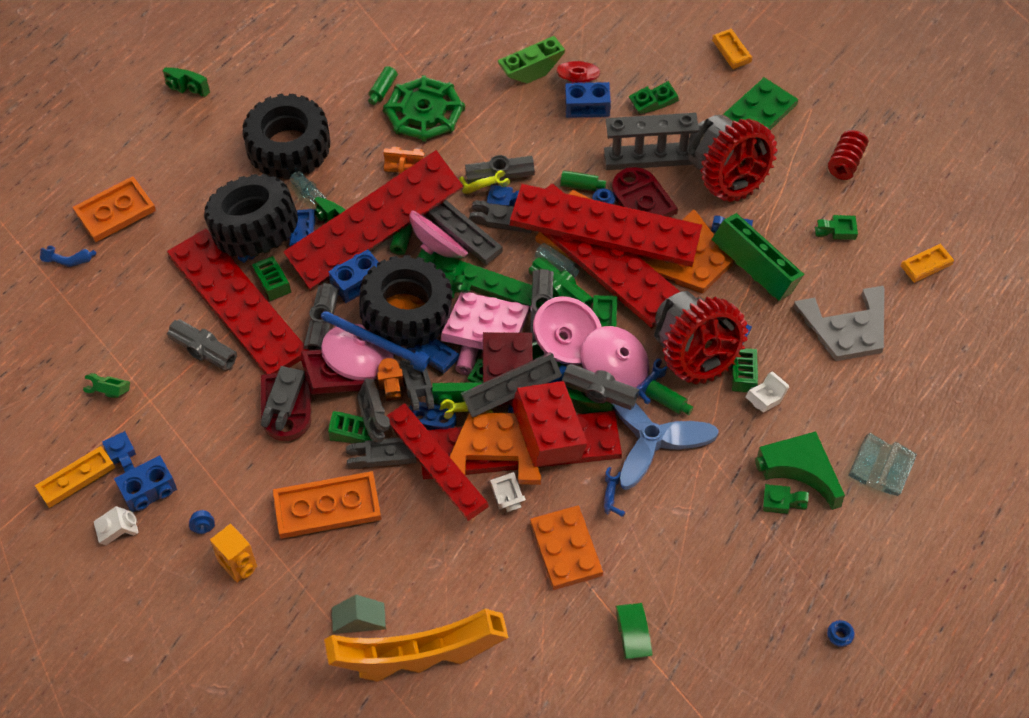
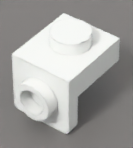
[746,372,789,413]
[489,472,526,512]
[93,506,138,545]

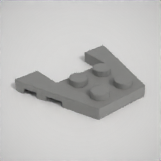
[793,286,884,361]

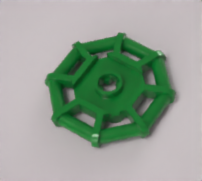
[383,75,465,142]

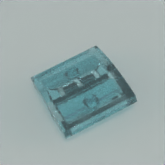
[848,433,917,496]

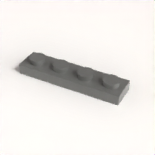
[425,200,503,265]
[461,352,562,417]

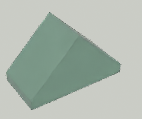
[332,594,386,634]

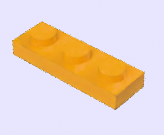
[35,446,115,508]

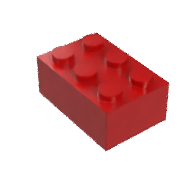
[511,381,588,467]

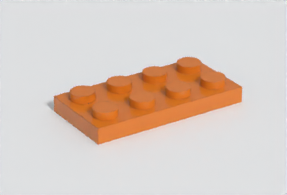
[273,471,382,539]

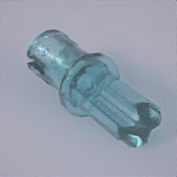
[290,171,326,204]

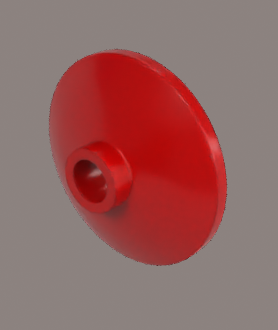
[557,61,600,83]

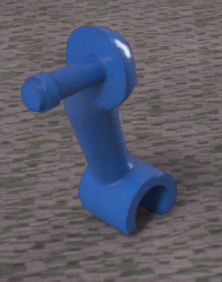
[40,245,97,267]
[636,359,667,404]
[604,467,625,517]

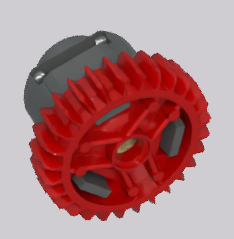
[688,115,778,202]
[654,291,748,385]

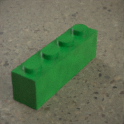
[711,213,805,301]

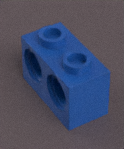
[565,82,611,118]
[328,249,378,304]
[114,455,177,512]

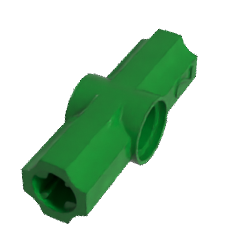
[529,257,593,307]

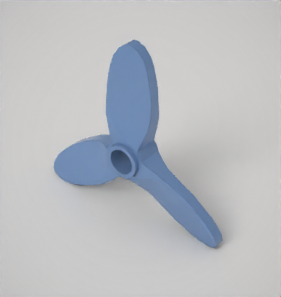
[613,403,719,490]

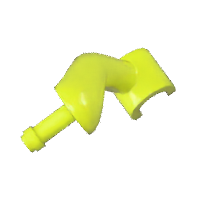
[459,170,510,194]
[440,399,493,419]

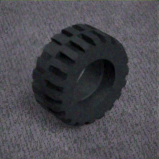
[242,93,331,179]
[204,174,298,257]
[359,255,452,348]

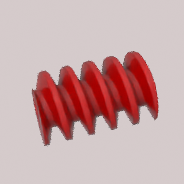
[828,130,869,180]

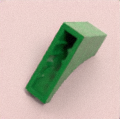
[755,431,845,510]

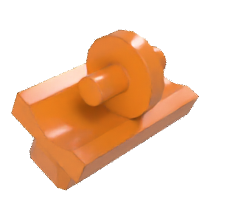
[383,147,425,174]
[377,358,404,401]

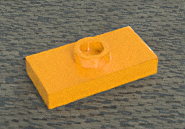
[712,28,752,69]
[901,243,954,283]

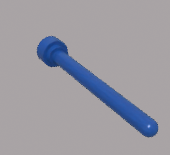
[321,311,431,373]

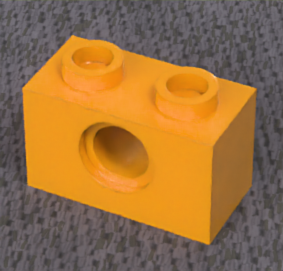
[210,524,257,583]

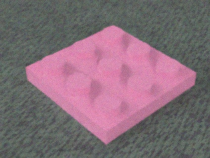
[441,293,530,350]

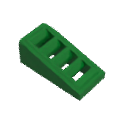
[252,256,291,301]
[732,348,758,392]
[328,411,372,443]

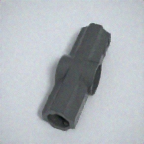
[465,155,535,185]
[530,269,554,343]
[304,283,339,351]
[167,319,237,371]
[562,364,639,410]

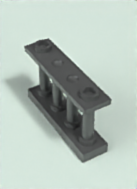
[604,113,699,170]

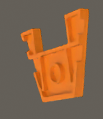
[641,209,733,294]
[450,413,541,485]

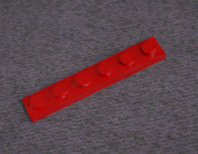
[386,403,489,521]

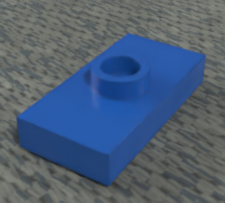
[290,209,315,247]
[407,339,459,374]

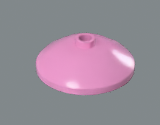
[409,210,468,258]
[533,297,601,365]
[321,324,394,380]
[581,326,649,388]

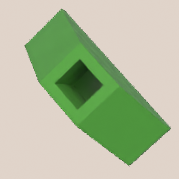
[498,36,565,84]

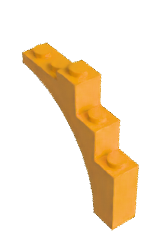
[324,609,508,682]

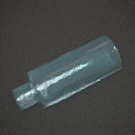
[535,243,579,278]

